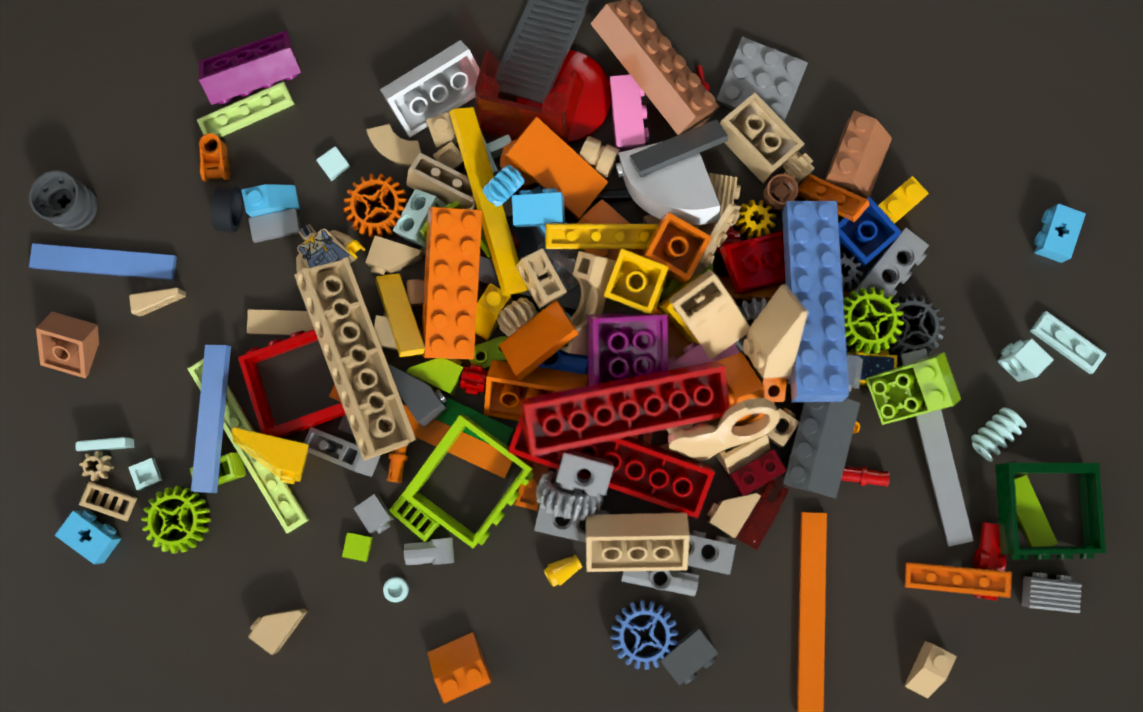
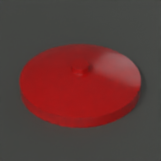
[517,50,611,144]

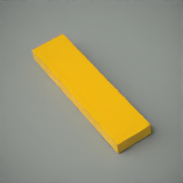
[375,273,425,357]

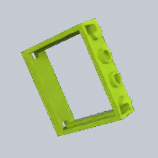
[402,414,534,549]

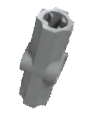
[621,570,699,596]

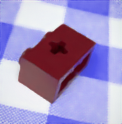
[728,449,786,496]

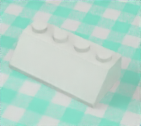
[380,40,489,137]

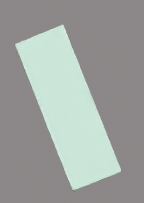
[1030,311,1106,374]

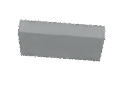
[248,208,301,243]

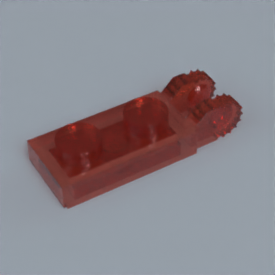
[736,480,789,550]

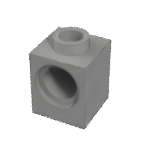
[354,494,394,534]

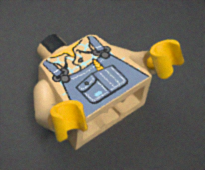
[296,224,365,285]

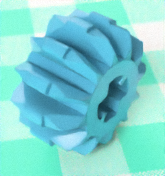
[483,165,524,206]

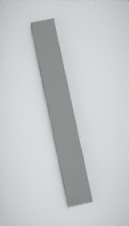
[900,348,974,546]

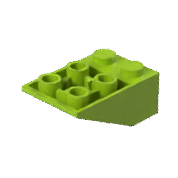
[866,352,961,425]

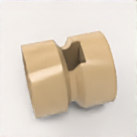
[579,136,620,178]

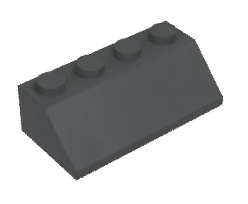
[784,398,860,499]

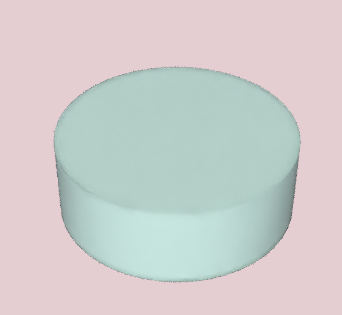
[383,577,409,602]

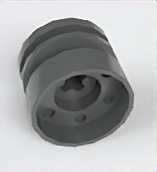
[29,170,98,231]

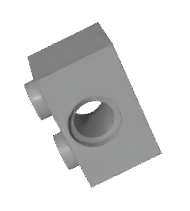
[556,449,614,497]

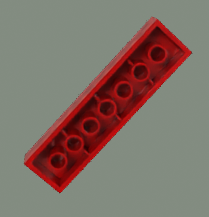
[519,361,730,456]
[508,414,715,518]

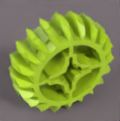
[843,287,904,354]
[141,486,211,554]

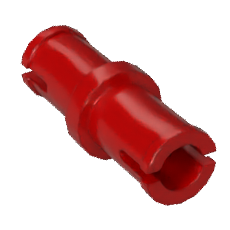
[841,466,890,487]

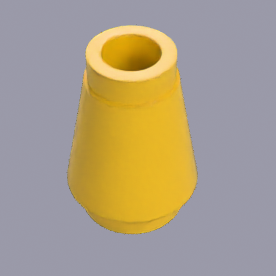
[544,555,582,587]

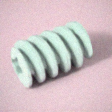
[971,407,1027,462]

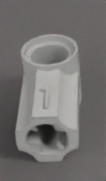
[404,537,454,565]

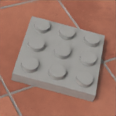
[716,37,808,122]

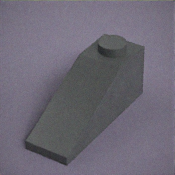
[388,364,449,427]

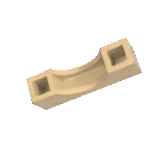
[560,251,616,356]

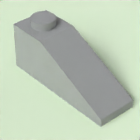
[304,427,381,477]

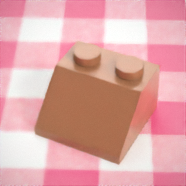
[36,312,99,378]

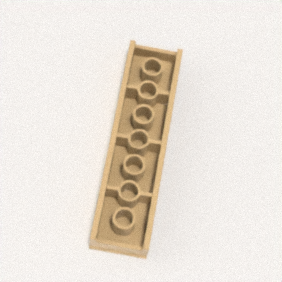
[294,257,416,461]

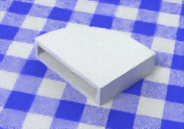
[616,142,720,225]

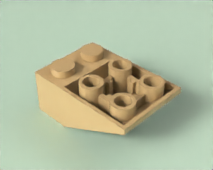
[668,270,750,359]

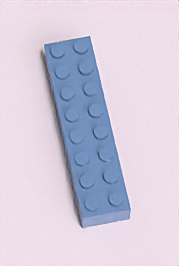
[782,201,849,402]

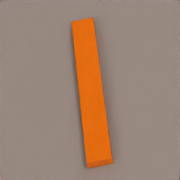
[329,384,513,479]
[797,512,827,712]

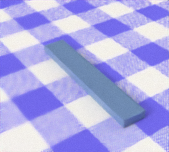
[29,244,177,280]
[191,345,231,493]

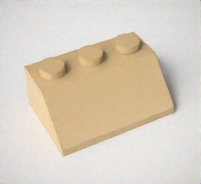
[720,93,804,183]

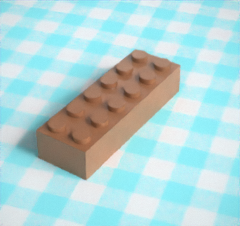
[591,0,720,135]

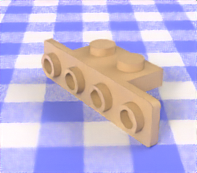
[681,203,741,285]

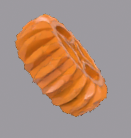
[344,174,409,238]

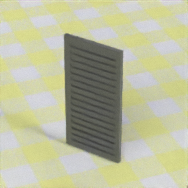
[489,0,592,105]

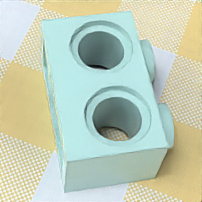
[393,189,446,248]
[997,338,1054,382]

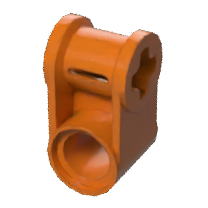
[199,133,230,182]

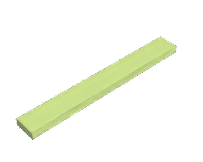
[187,358,309,534]

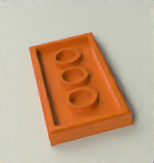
[505,117,608,219]

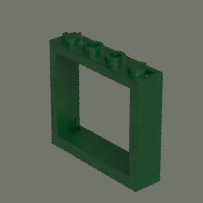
[995,463,1106,560]

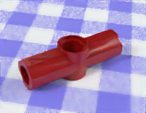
[973,522,1006,601]

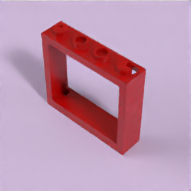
[238,327,346,438]

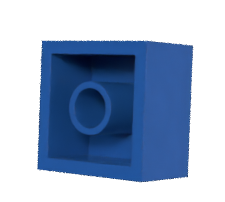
[838,197,902,270]

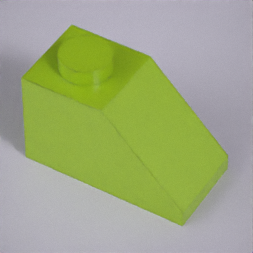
[406,358,464,395]

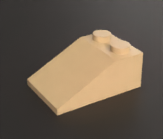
[743,285,808,378]

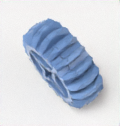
[611,600,678,670]

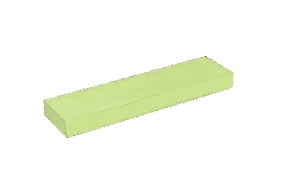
[197,81,295,138]

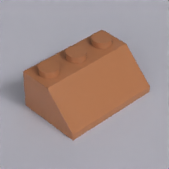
[824,110,892,199]

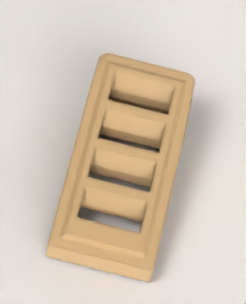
[129,287,186,316]
[79,481,137,522]

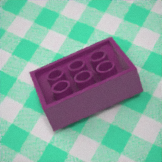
[587,313,668,386]

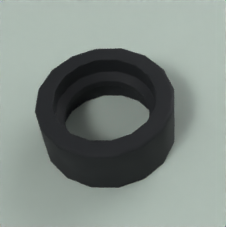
[211,185,243,233]

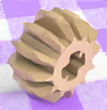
[496,298,538,337]

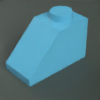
[242,184,300,217]

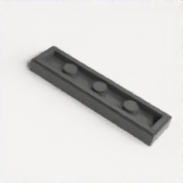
[630,119,728,177]

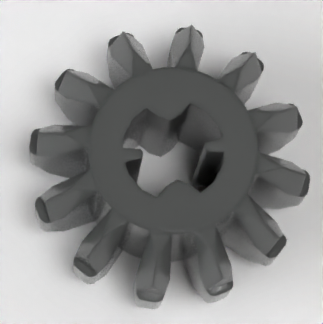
[840,252,863,293]

